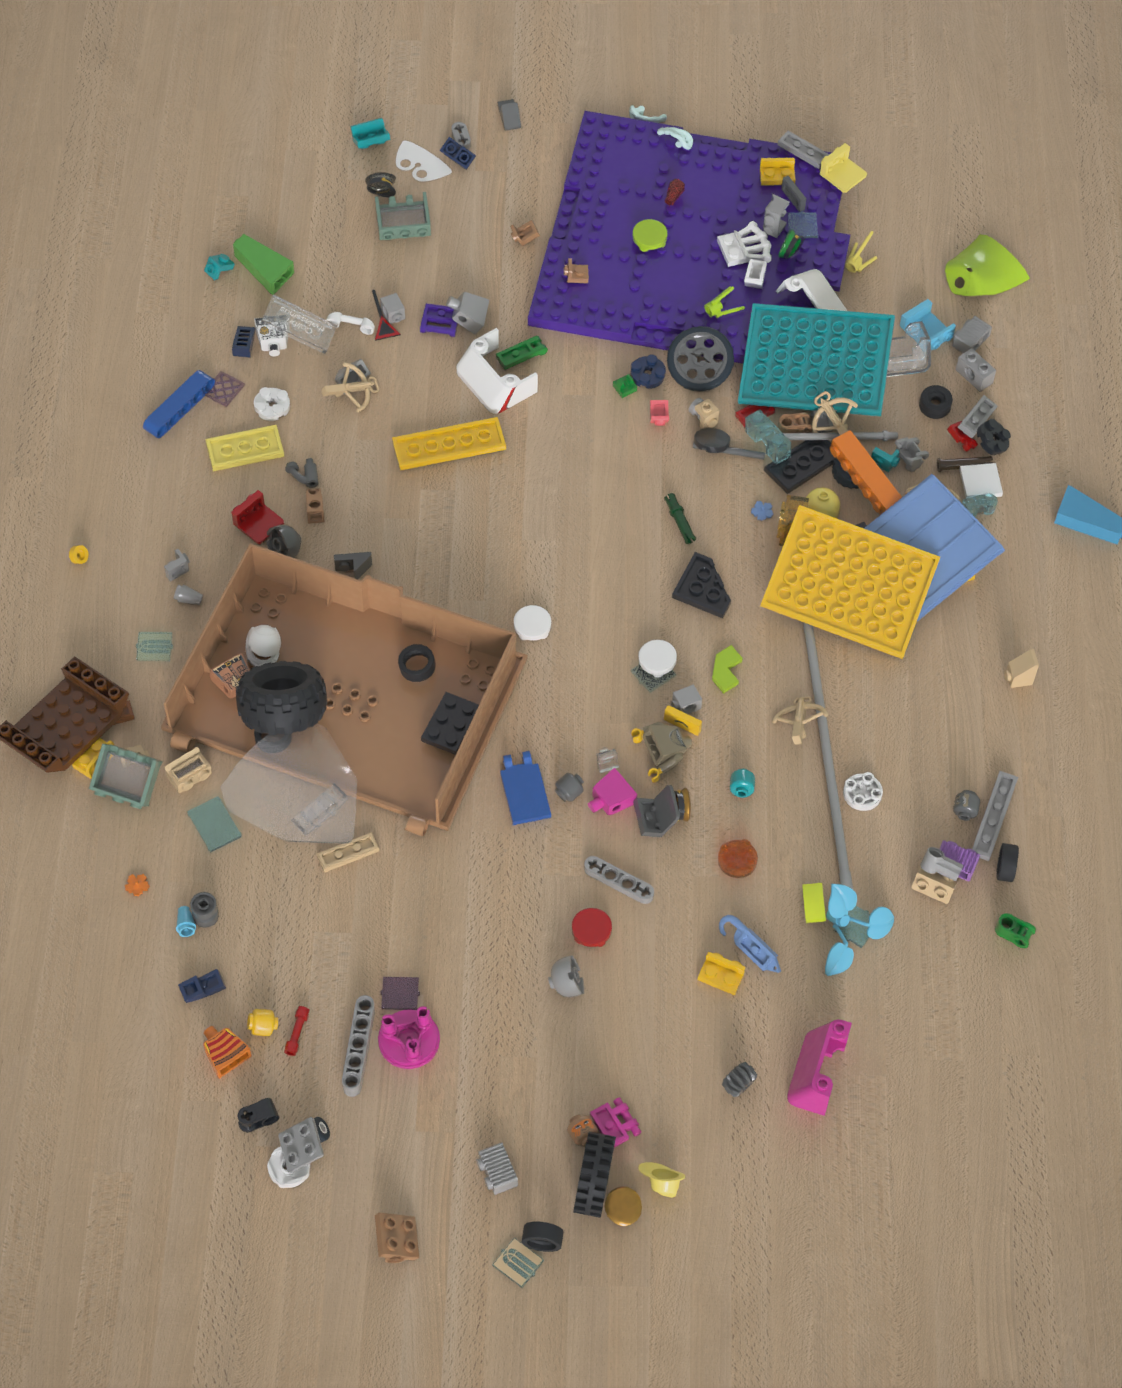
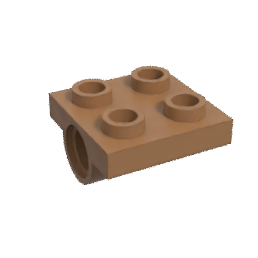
[375,1212,419,1263]

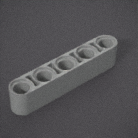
[342,995,375,1097]

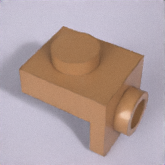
[510,220,540,246]

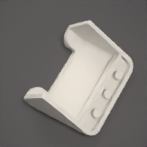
[776,269,847,311]

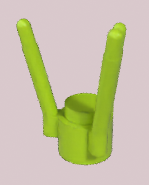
[704,286,745,318]

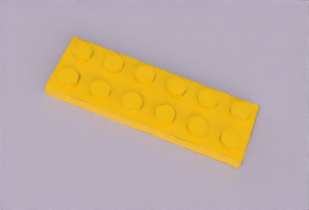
[392,417,506,470]

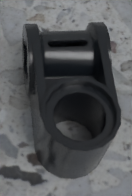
[237,1098,280,1133]

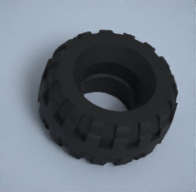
[236,661,327,735]

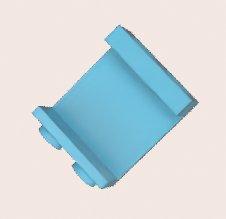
[900,299,956,353]

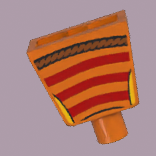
[203,1026,252,1079]

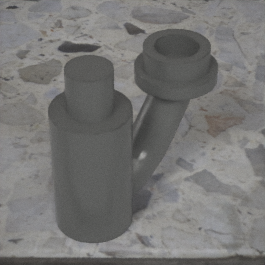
[285,458,319,488]

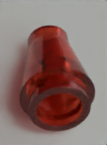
[664,179,685,206]

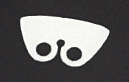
[396,141,452,182]

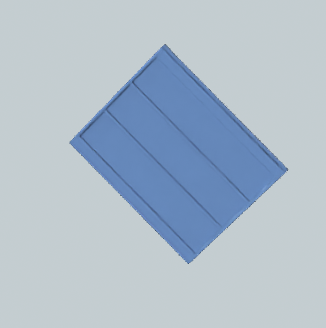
[864,474,1005,621]

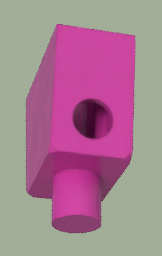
[588,768,637,815]

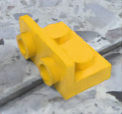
[759,158,795,185]
[72,738,114,779]
[697,952,745,995]

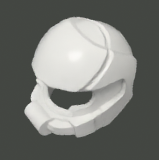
[245,625,281,667]

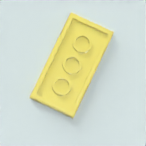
[205,425,284,471]

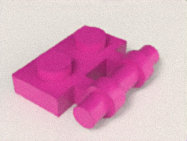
[590,1097,641,1148]

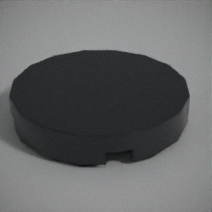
[694,428,730,453]

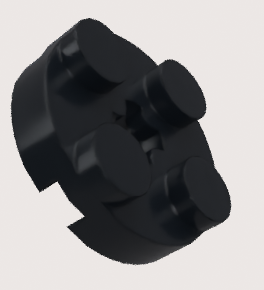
[977,419,1011,455]

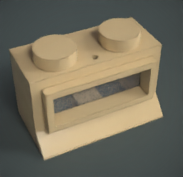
[164,747,212,794]

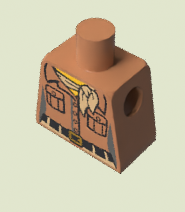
[210,653,250,699]

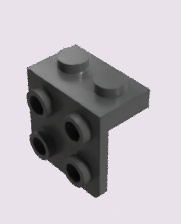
[633,785,680,837]

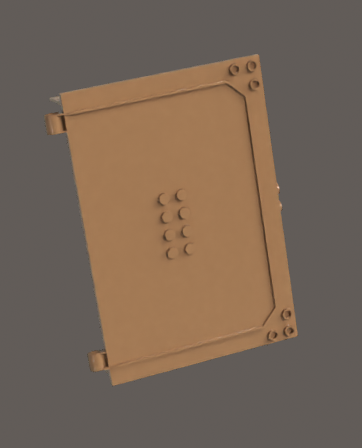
[161,543,528,837]

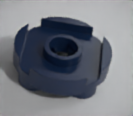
[630,354,666,389]

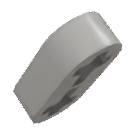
[452,122,471,150]

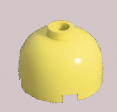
[804,487,840,518]

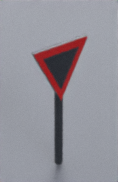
[372,290,401,341]

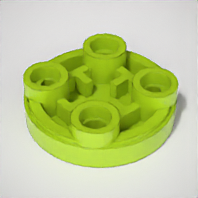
[633,219,667,252]

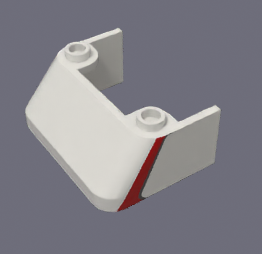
[456,328,538,414]

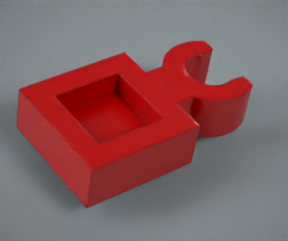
[947,421,978,452]

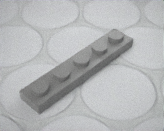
[972,771,1018,861]

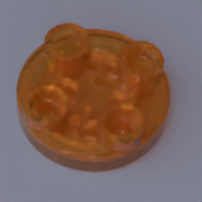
[718,839,758,878]

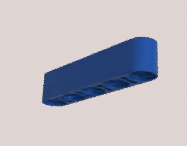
[143,370,215,438]

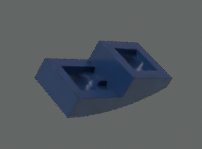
[178,969,226,1003]

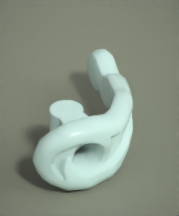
[629,105,667,123]
[657,127,693,150]

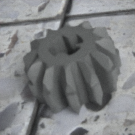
[722,1062,757,1097]

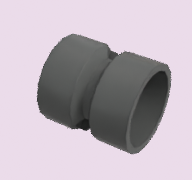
[190,892,219,928]

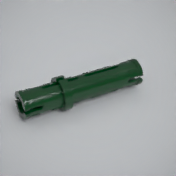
[664,493,696,544]

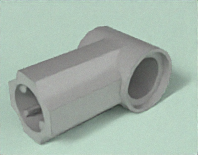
[920,847,963,881]

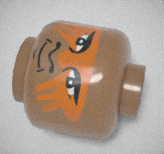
[567,1114,598,1147]

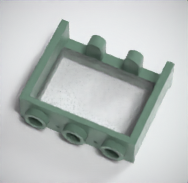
[375,192,431,240]
[89,744,163,809]

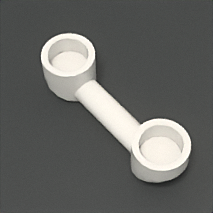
[326,312,375,335]

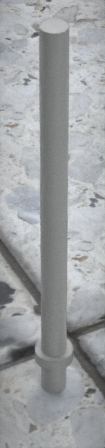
[780,430,898,441]

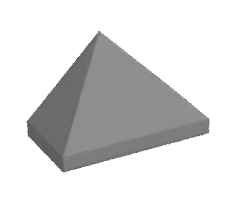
[334,359,371,394]

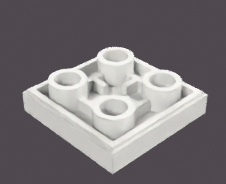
[959,463,1003,499]

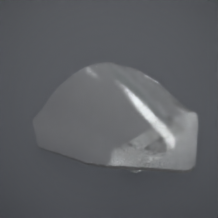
[221,724,357,844]

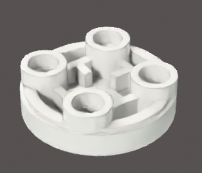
[514,605,551,641]
[639,640,677,678]
[843,772,883,811]

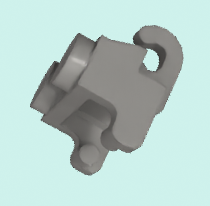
[895,437,929,472]

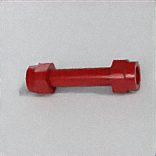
[284,1006,310,1056]

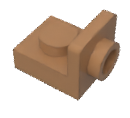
[564,258,589,283]

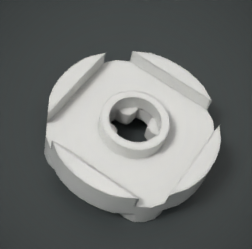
[254,387,290,421]
[267,1146,310,1188]

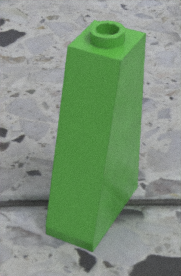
[233,234,294,295]

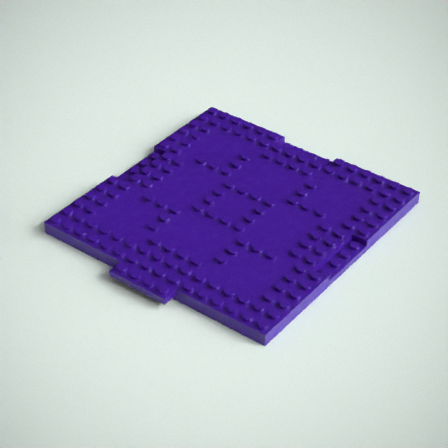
[528,111,851,364]

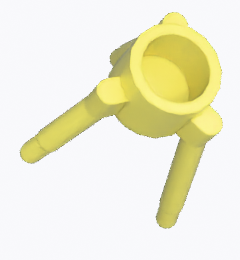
[845,231,877,273]

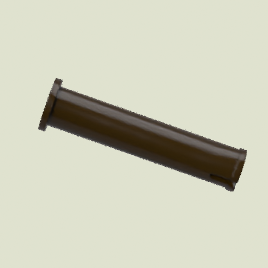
[937,456,993,472]

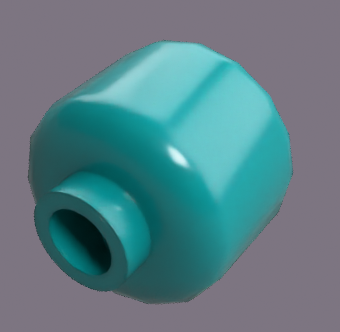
[729,768,755,798]

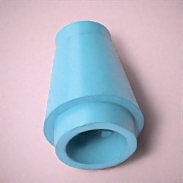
[176,906,196,937]

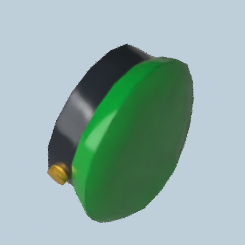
[778,229,804,260]

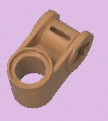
[777,412,813,436]

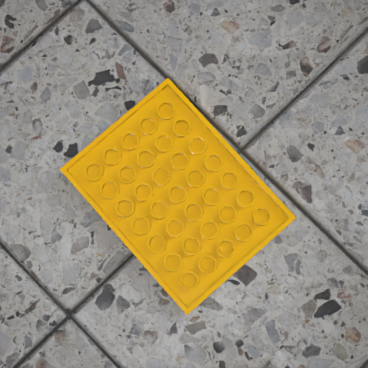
[760,505,940,659]

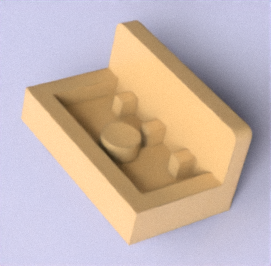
[911,867,960,904]

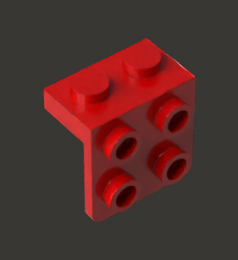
[231,490,284,544]

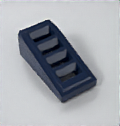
[232,326,256,357]

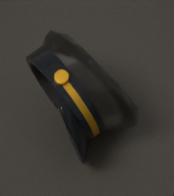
[365,172,396,198]

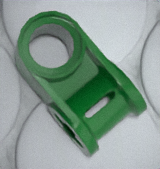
[995,913,1036,948]

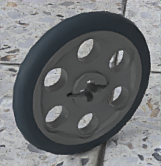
[667,326,734,392]

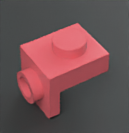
[650,400,669,426]

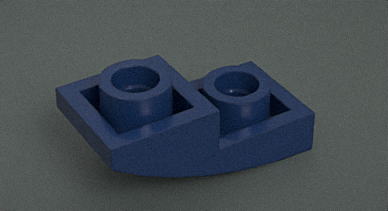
[439,137,476,170]

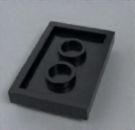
[421,692,479,755]

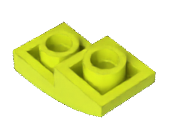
[802,883,826,923]

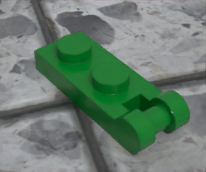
[496,336,548,370]

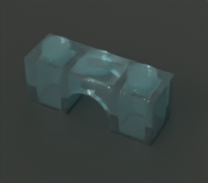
[745,410,791,464]

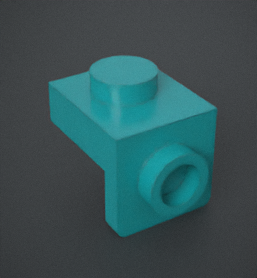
[204,254,235,280]
[871,447,900,473]

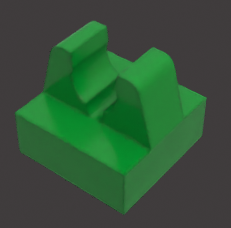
[613,374,637,398]

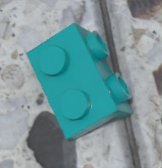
[350,118,391,149]

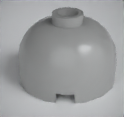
[548,956,585,998]

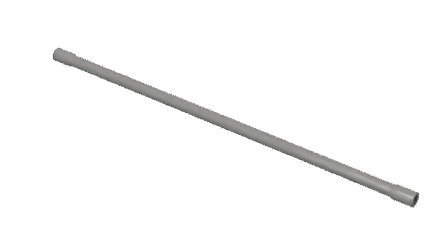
[803,622,853,889]

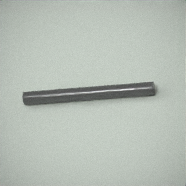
[693,443,765,460]

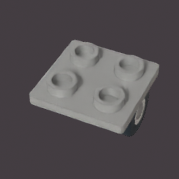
[278,1117,330,1173]

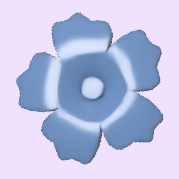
[751,501,773,521]

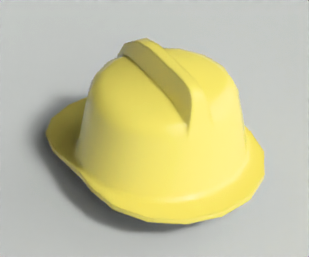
[638,1162,685,1198]

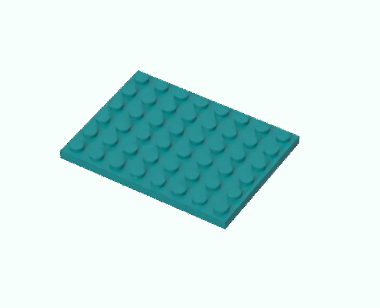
[738,303,895,416]

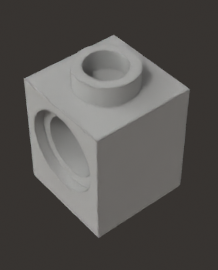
[380,293,405,324]
[671,684,702,714]

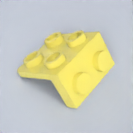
[820,143,867,193]

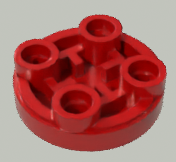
[572,908,612,947]

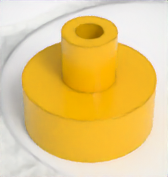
[69,545,89,564]

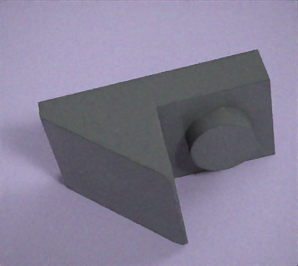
[497,99,521,131]
[334,552,372,580]

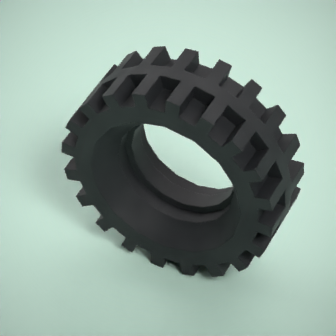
[573,1131,616,1218]

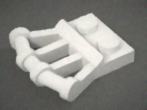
[717,221,771,267]

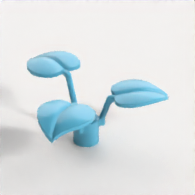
[825,884,894,976]

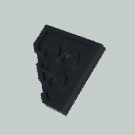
[672,552,731,618]

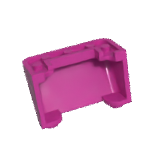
[787,1019,852,1116]

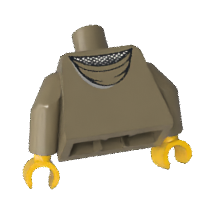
[631,722,692,783]

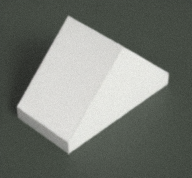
[744,259,767,289]

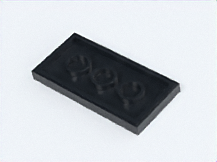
[764,432,835,494]

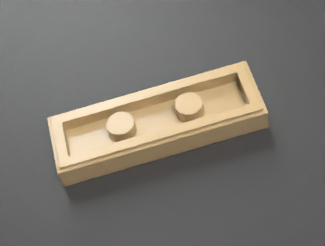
[317,832,379,873]

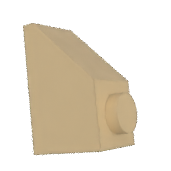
[1004,649,1039,688]

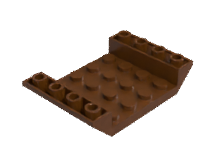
[0,656,129,773]

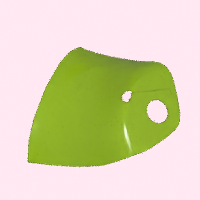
[945,234,1030,296]

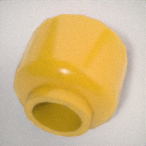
[247,1008,278,1036]

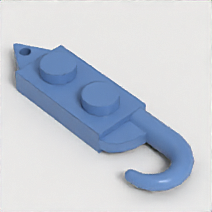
[719,915,781,973]

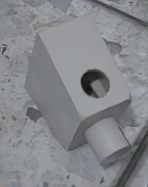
[446,292,489,334]

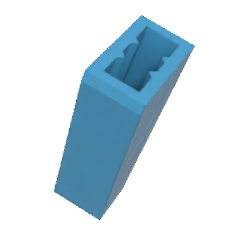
[1054,485,1122,545]

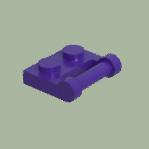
[420,303,458,337]

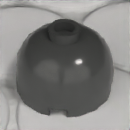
[267,525,301,558]

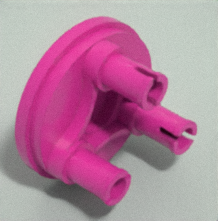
[378,1006,440,1069]

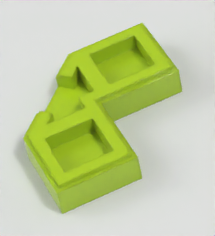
[712,645,743,694]

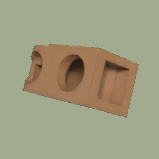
[306,488,325,524]

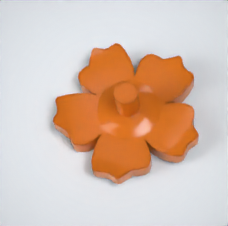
[125,874,150,896]

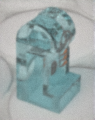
[962,493,998,517]

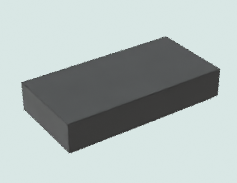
[782,176,806,212]

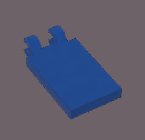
[500,751,551,825]

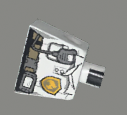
[254,315,289,356]

